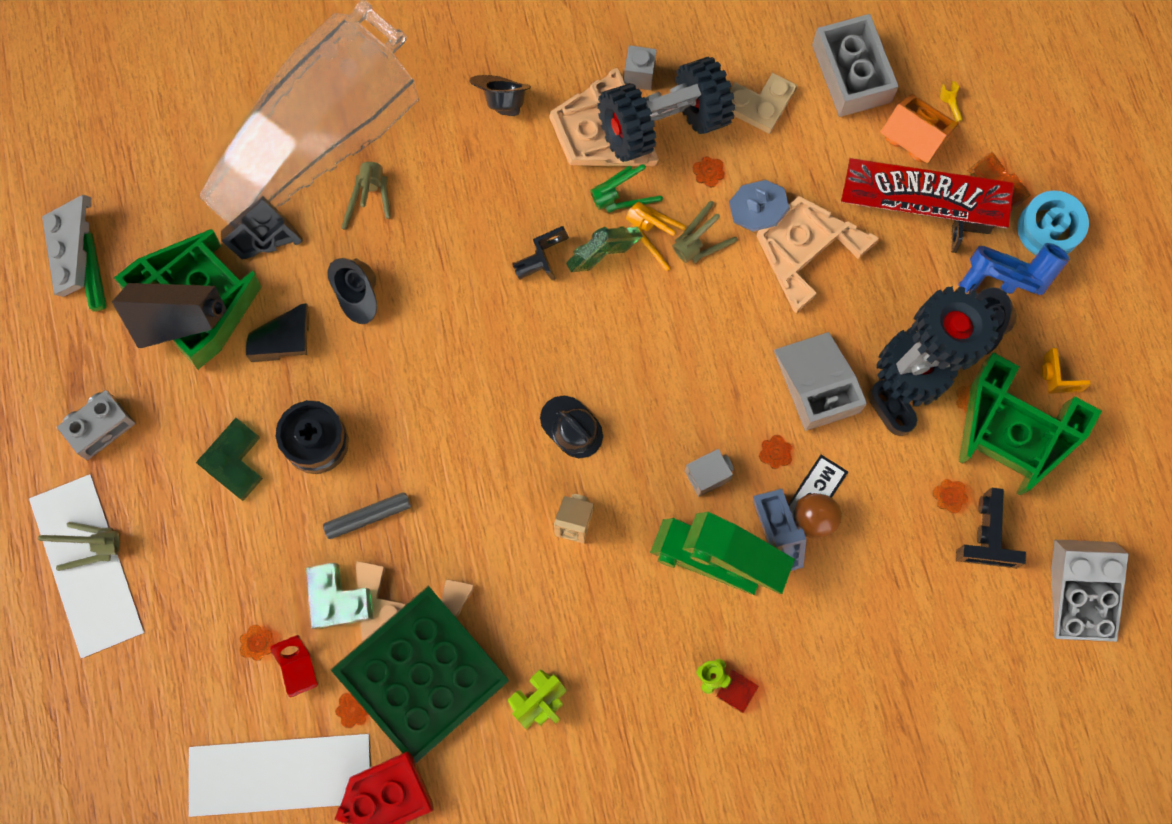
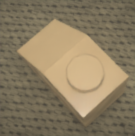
[554,494,594,544]

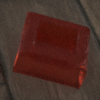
[716,670,759,714]

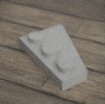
[42,195,92,297]

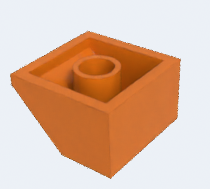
[880,94,958,163]

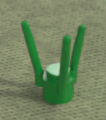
[590,164,663,213]

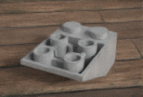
[774,332,867,431]
[1051,539,1128,642]

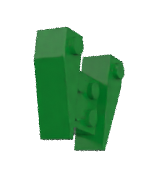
[114,229,261,370]
[959,352,1102,495]
[650,512,795,595]

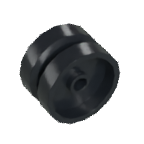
[275,400,349,474]

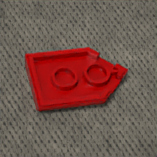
[334,751,434,824]

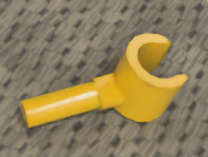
[939,81,963,122]

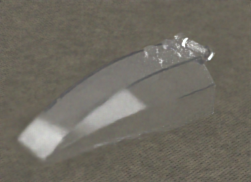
[199,0,419,224]

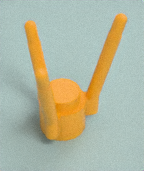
[626,202,687,271]

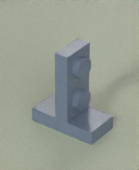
[753,489,807,571]

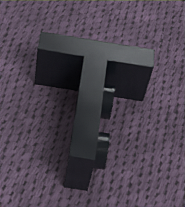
[956,488,1026,569]

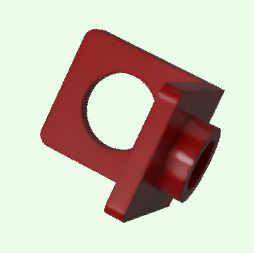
[270,635,318,697]

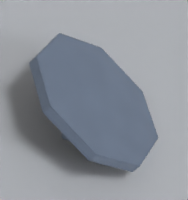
[729,180,789,232]

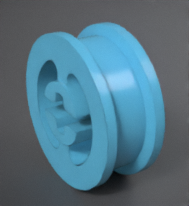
[1017,191,1089,255]

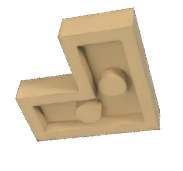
[730,73,797,134]

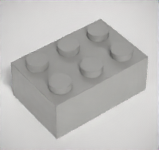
[812,14,899,117]

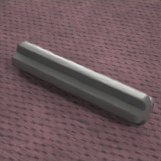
[323,492,411,539]

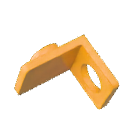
[1042,348,1091,394]

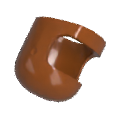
[794,493,842,539]

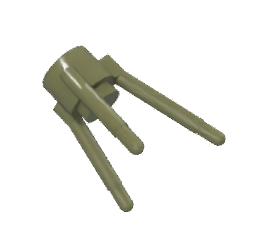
[342,162,391,230]
[672,201,738,263]
[38,522,120,571]

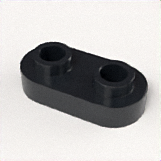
[868,380,917,436]

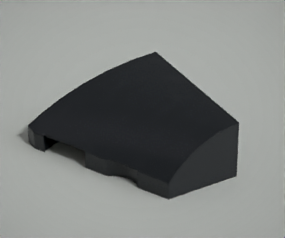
[221,195,303,260]
[246,303,309,362]

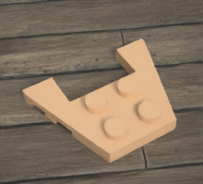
[549,68,659,166]
[756,196,878,313]
[356,561,474,641]

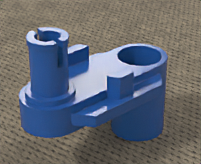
[958,243,1070,295]

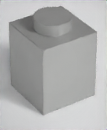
[624,45,657,90]
[684,449,734,497]

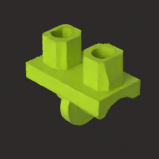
[508,670,567,730]

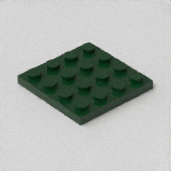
[331,585,509,764]

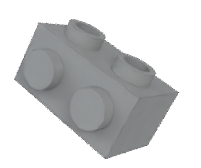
[57,390,136,461]

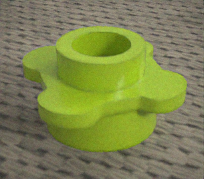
[696,659,731,694]

